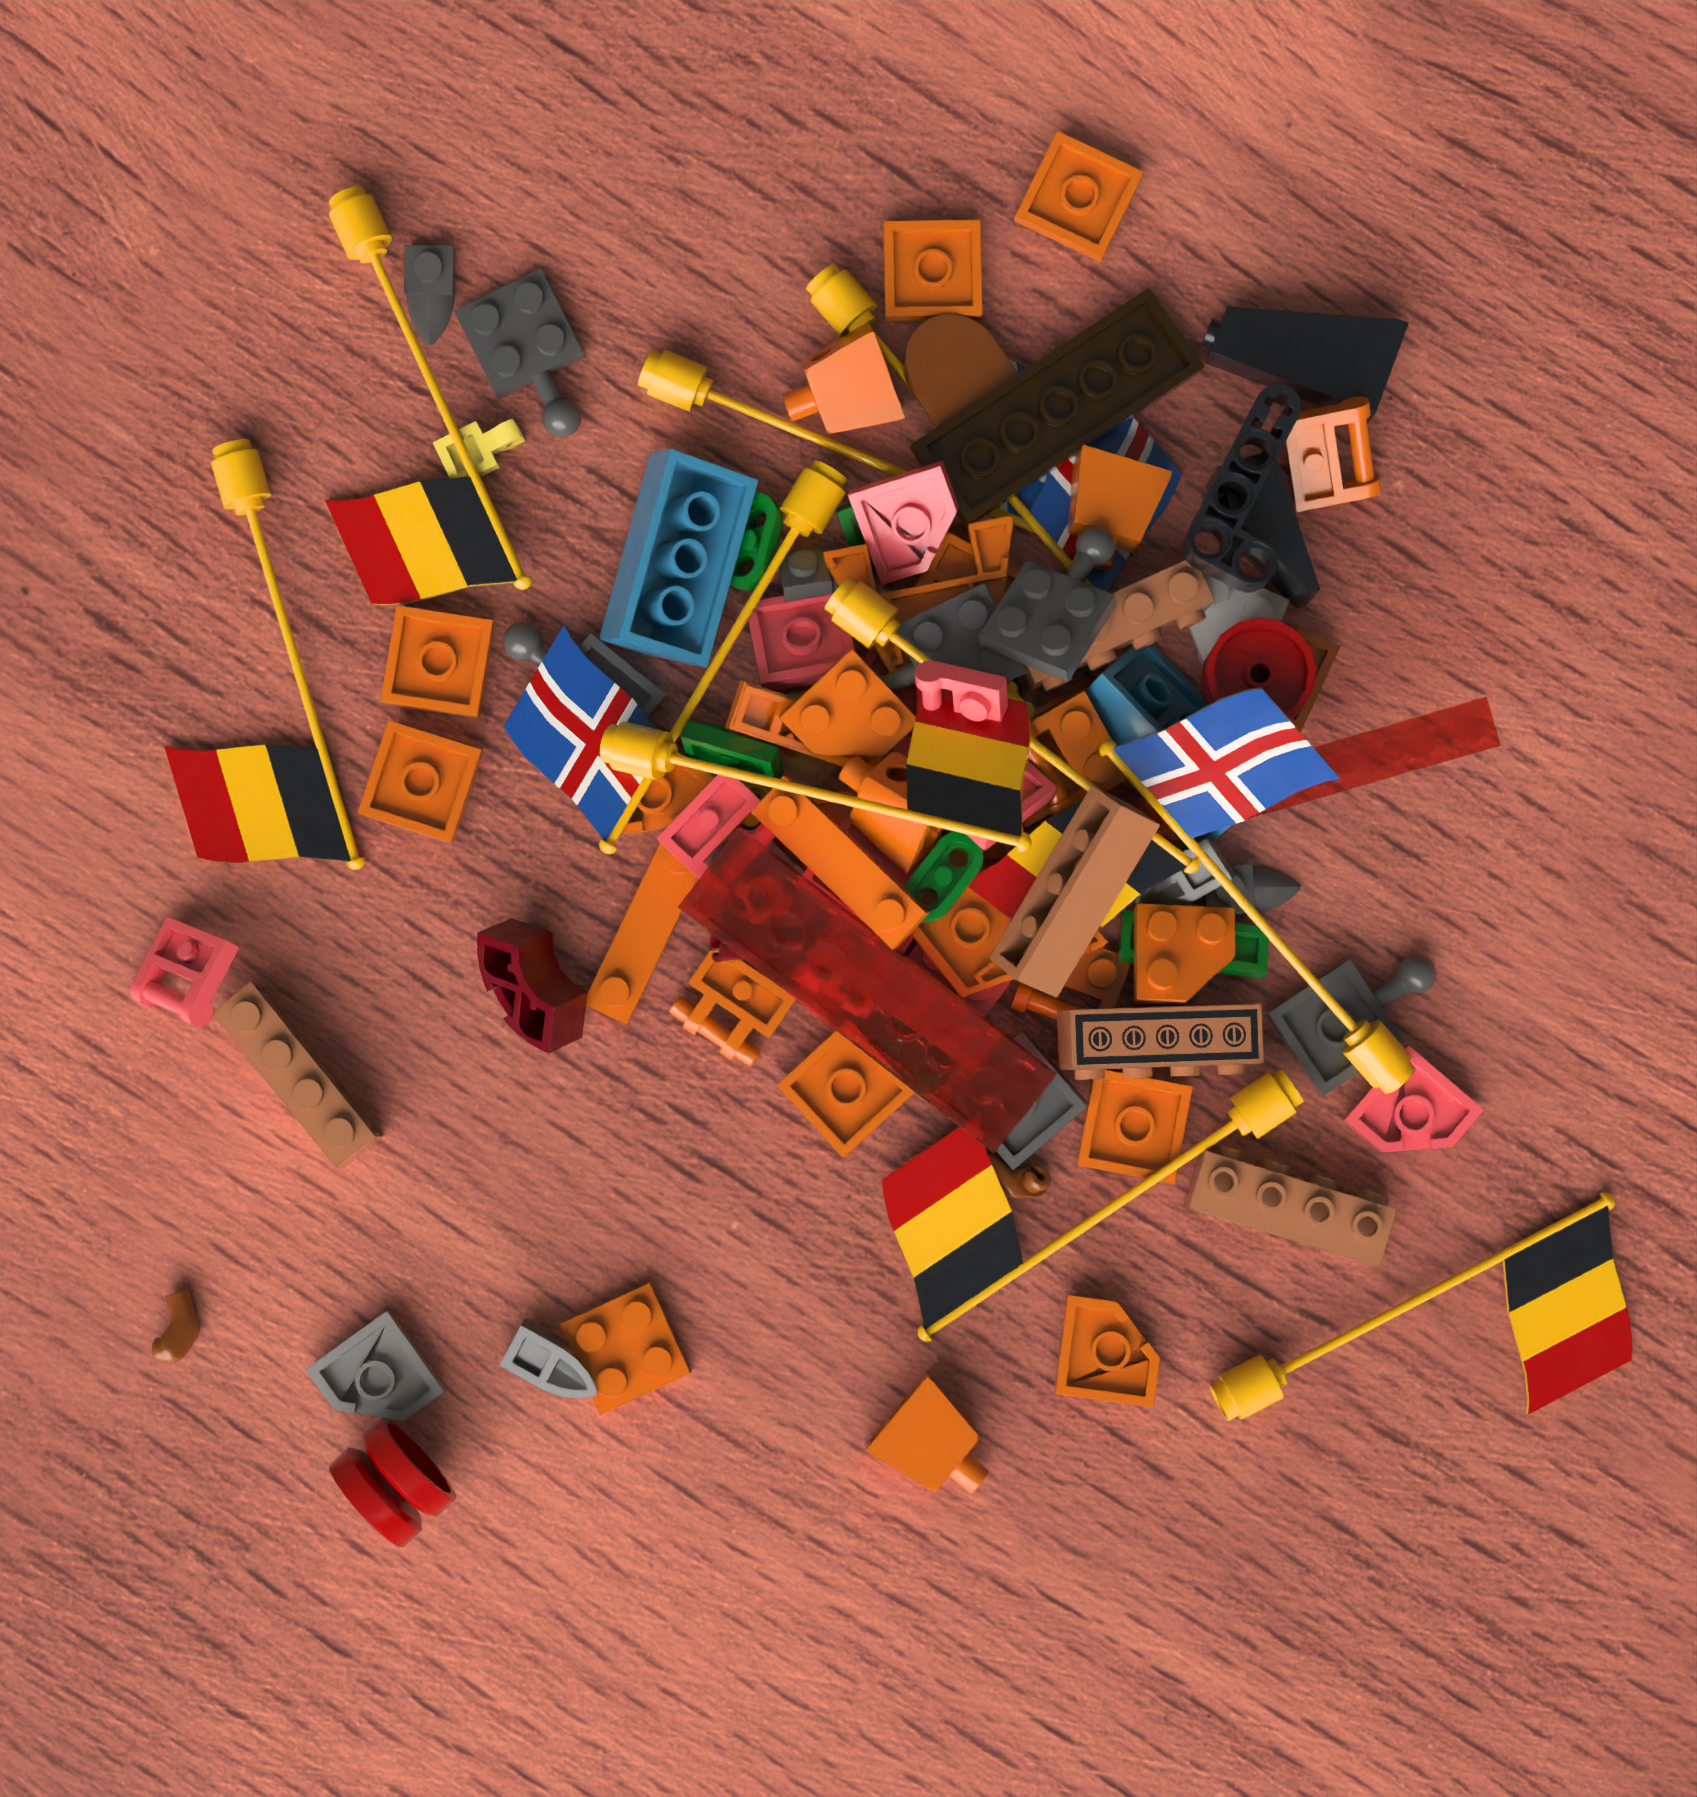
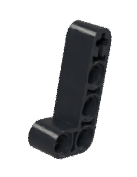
[1182,383,1301,593]

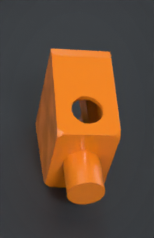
[782,323,905,434]
[1067,445,1172,570]
[839,752,944,874]
[865,1373,989,1494]

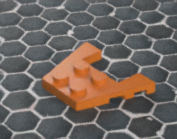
[823,515,1013,689]
[911,843,1109,999]

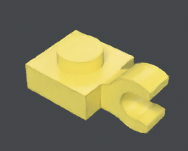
[432,419,525,478]

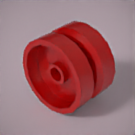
[1200,617,1316,721]
[329,1417,456,1547]

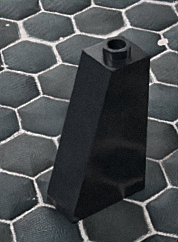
[1202,307,1409,424]

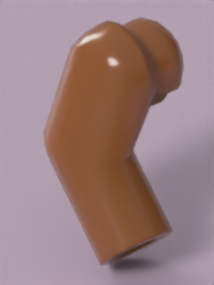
[988,1151,1051,1200]
[152,1289,200,1363]

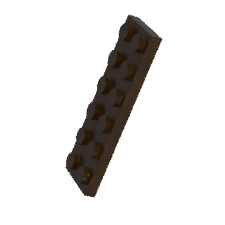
[910,288,1204,528]

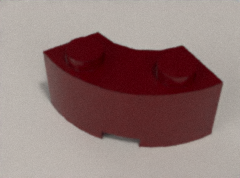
[477,918,588,1053]

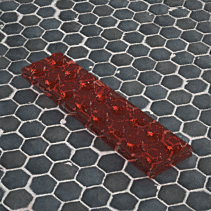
[678,827,1056,1153]

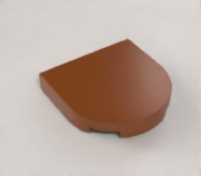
[903,314,1018,427]

